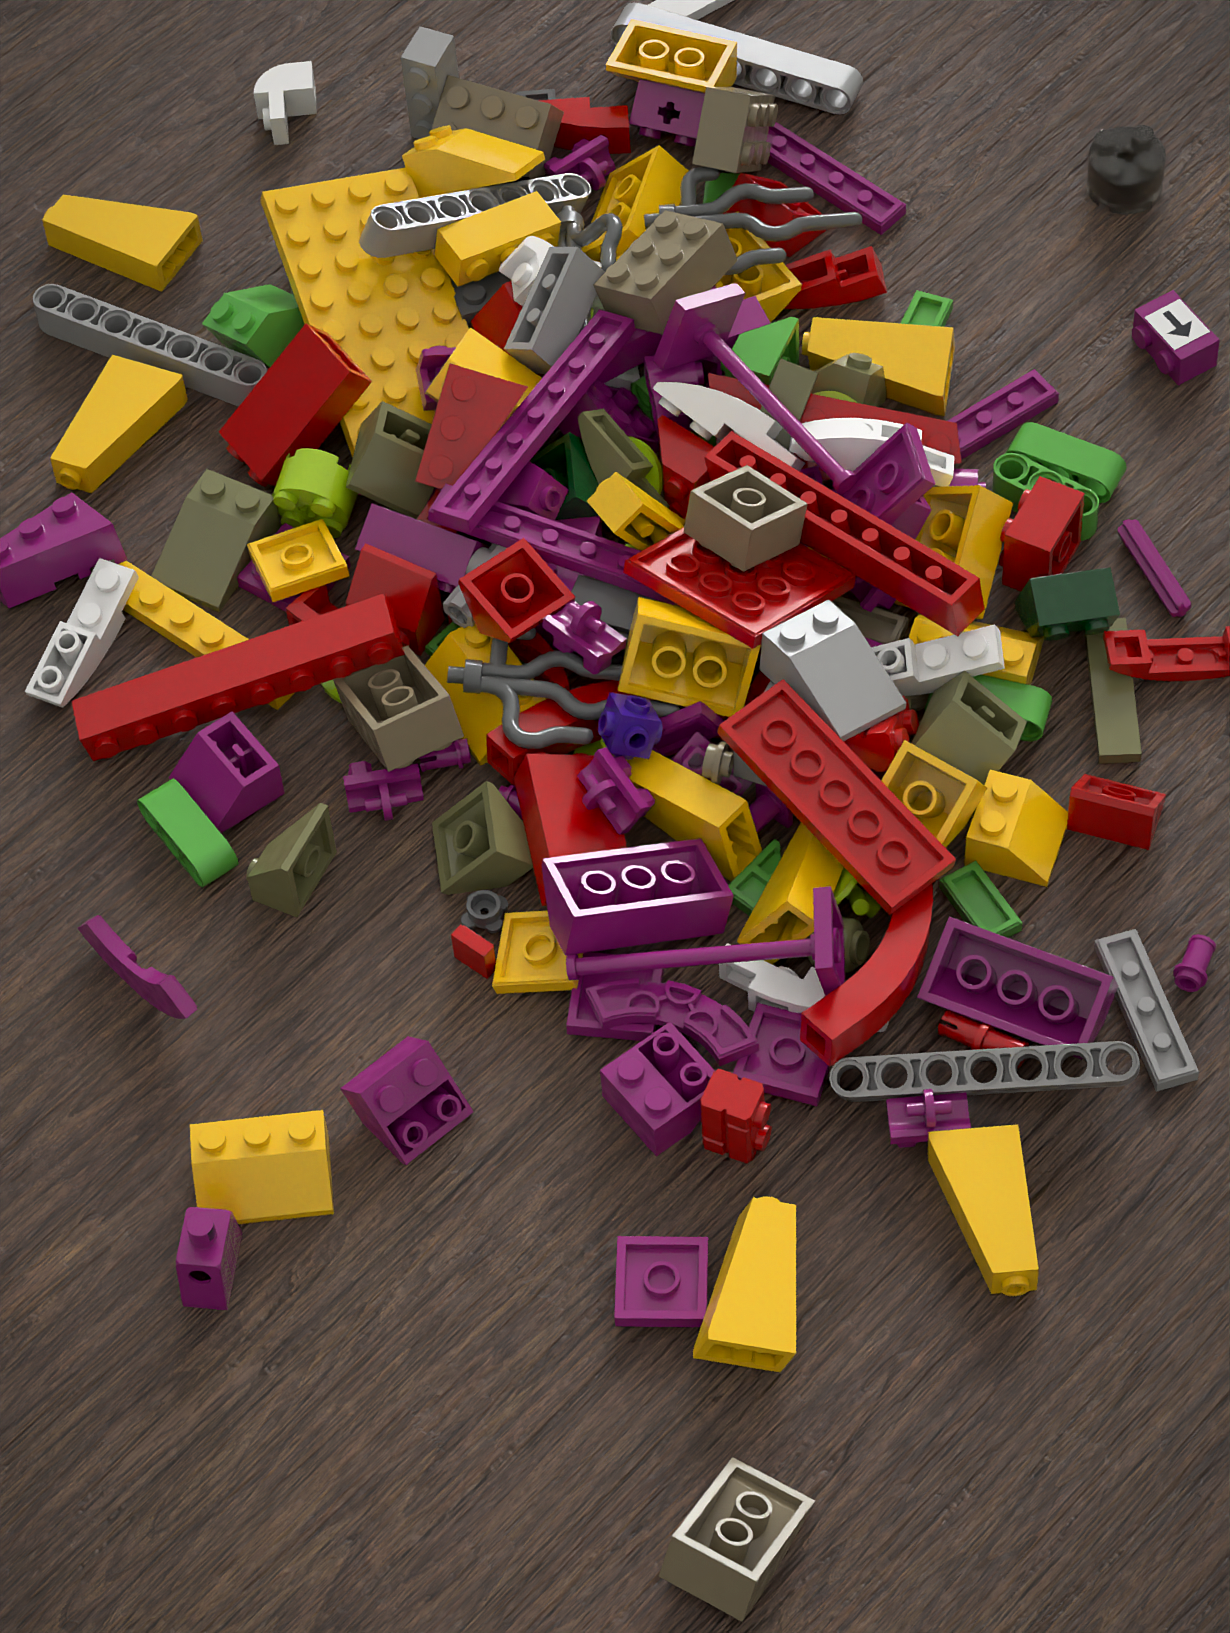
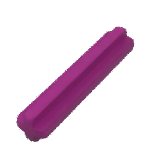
[1117,519,1192,617]

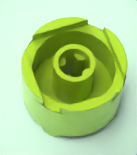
[272,448,358,538]

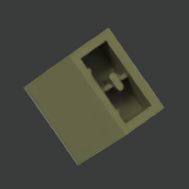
[346,401,434,519]
[911,671,1027,785]

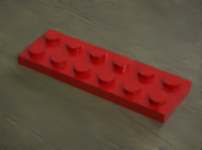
[717,679,956,915]

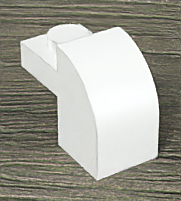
[254,61,317,145]
[499,236,554,306]

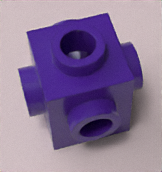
[598,692,663,760]

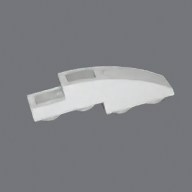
[653,382,805,471]
[789,418,954,487]
[25,558,139,708]
[871,624,1005,696]
[719,943,889,1032]

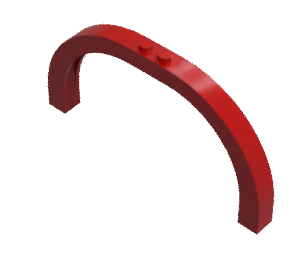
[486,680,933,1067]

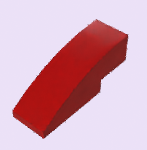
[538,97,631,154]
[784,246,887,309]

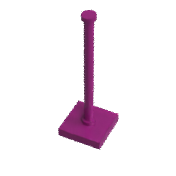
[653,283,857,494]
[566,886,846,996]

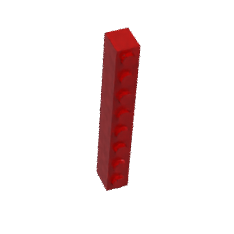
[704,431,985,637]
[72,593,405,762]

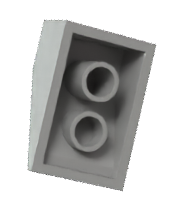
[759,600,906,741]

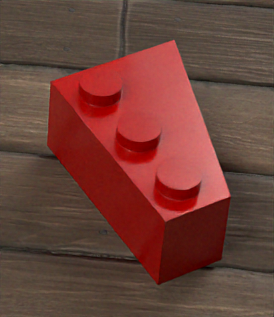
[415,363,528,490]

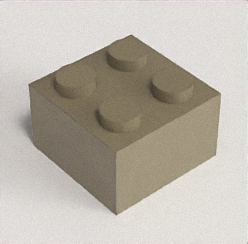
[683,465,807,572]

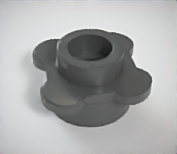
[461,890,508,933]

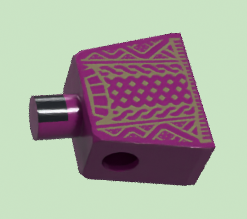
[176,1207,242,1310]

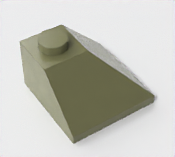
[811,353,887,407]
[432,781,533,895]
[246,803,337,917]

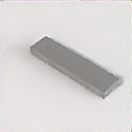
[1094,929,1199,1092]

